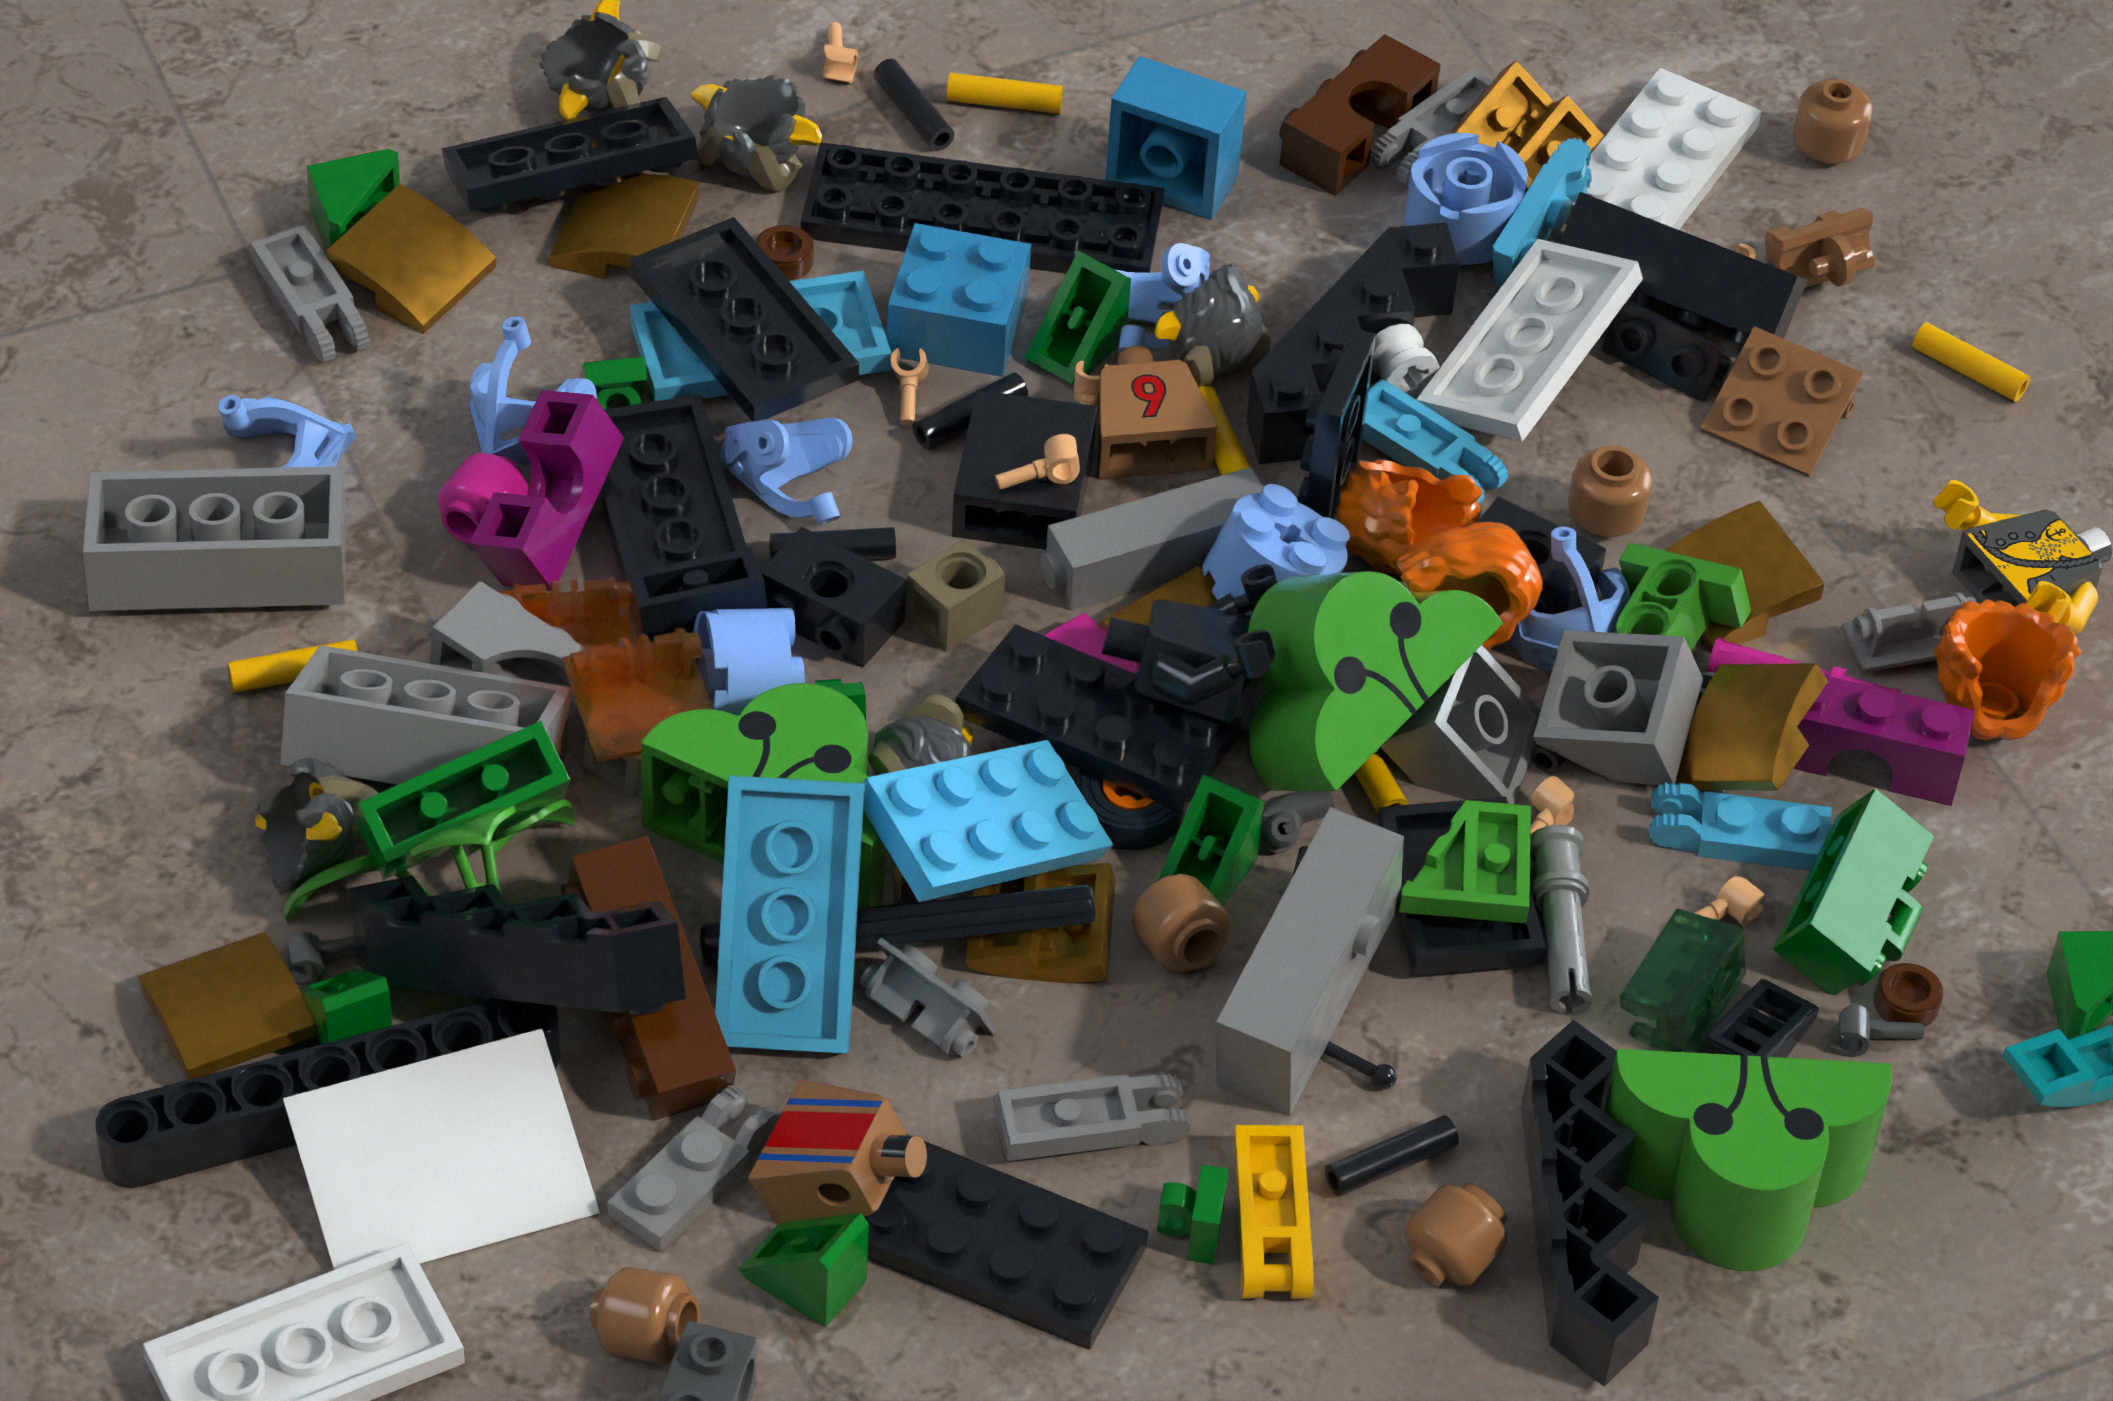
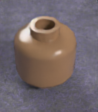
[1793,79,1873,166]
[1568,446,1652,537]
[1132,874,1230,973]
[1405,1183,1508,1286]
[590,1267,701,1365]

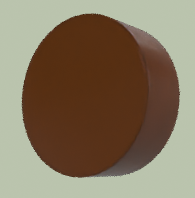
[755,225,814,281]
[1874,963,1943,1027]

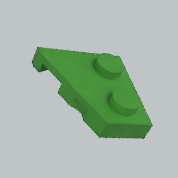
[1399,800,1531,924]

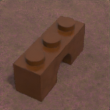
[1279,34,1441,196]

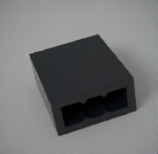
[952,390,1098,550]

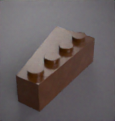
[561,836,736,1120]

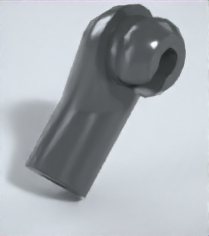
[1259,791,1334,853]

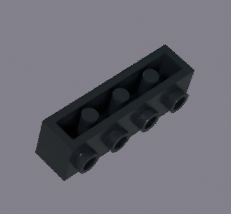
[1559,192,1807,345]

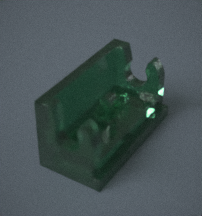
[1620,908,1746,1053]

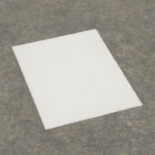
[283,1029,600,1270]

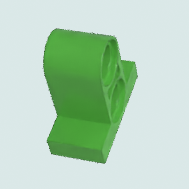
[1616,542,1751,652]

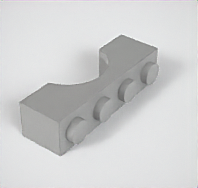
[430,581,684,799]

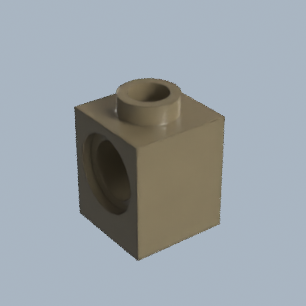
[905,538,1005,652]

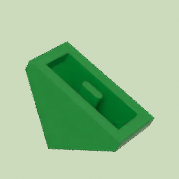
[307,149,400,250]
[1024,251,1131,385]
[1157,775,1264,906]
[2047,931,2113,1040]
[299,968,392,1046]
[738,1213,869,1327]

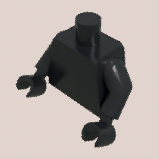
[1102,564,1278,723]

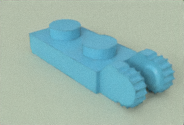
[1492,137,1592,287]
[1362,379,1509,504]
[1649,782,1832,870]

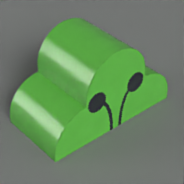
[1248,571,1503,791]
[641,683,885,908]
[1604,1049,1892,1271]

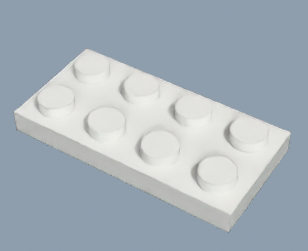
[1567,68,1762,230]
[1416,239,1643,442]
[143,1242,465,1401]

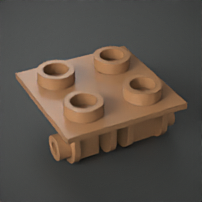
[1701,326,1863,477]

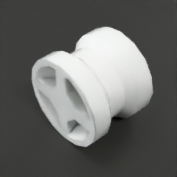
[1372,324,1440,398]

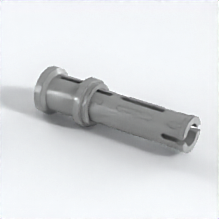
[1530,825,1592,1014]

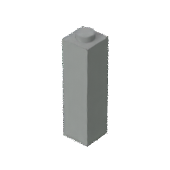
[1040,467,1264,611]

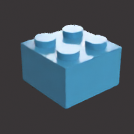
[1105,56,1247,220]
[887,223,1031,377]

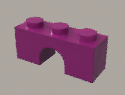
[470,390,624,592]
[1793,675,1975,806]

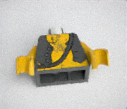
[1932,480,2112,635]

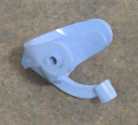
[1116,243,1210,353]
[470,316,597,465]
[218,395,357,468]
[719,418,853,525]
[1508,527,1630,673]

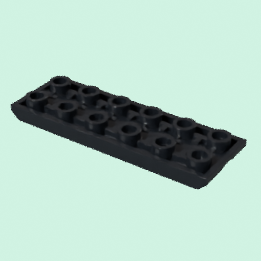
[800,142,1165,274]

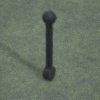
[1323,1041,1397,1090]

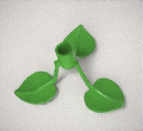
[283,800,575,923]

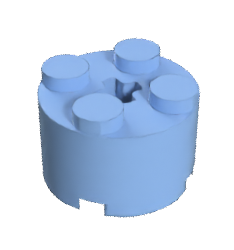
[1404,133,1528,268]
[1202,484,1350,616]
[692,608,805,716]

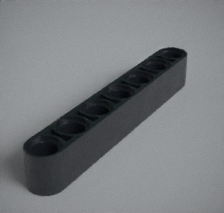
[95,999,560,1188]

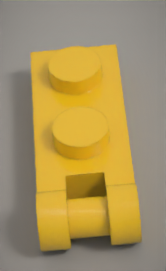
[1233,1125,1314,1299]

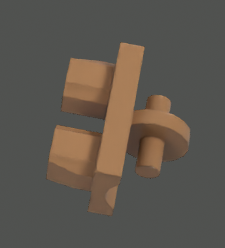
[1765,208,1874,288]

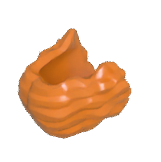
[1336,459,1482,577]
[1396,522,1542,652]
[1934,599,2082,740]

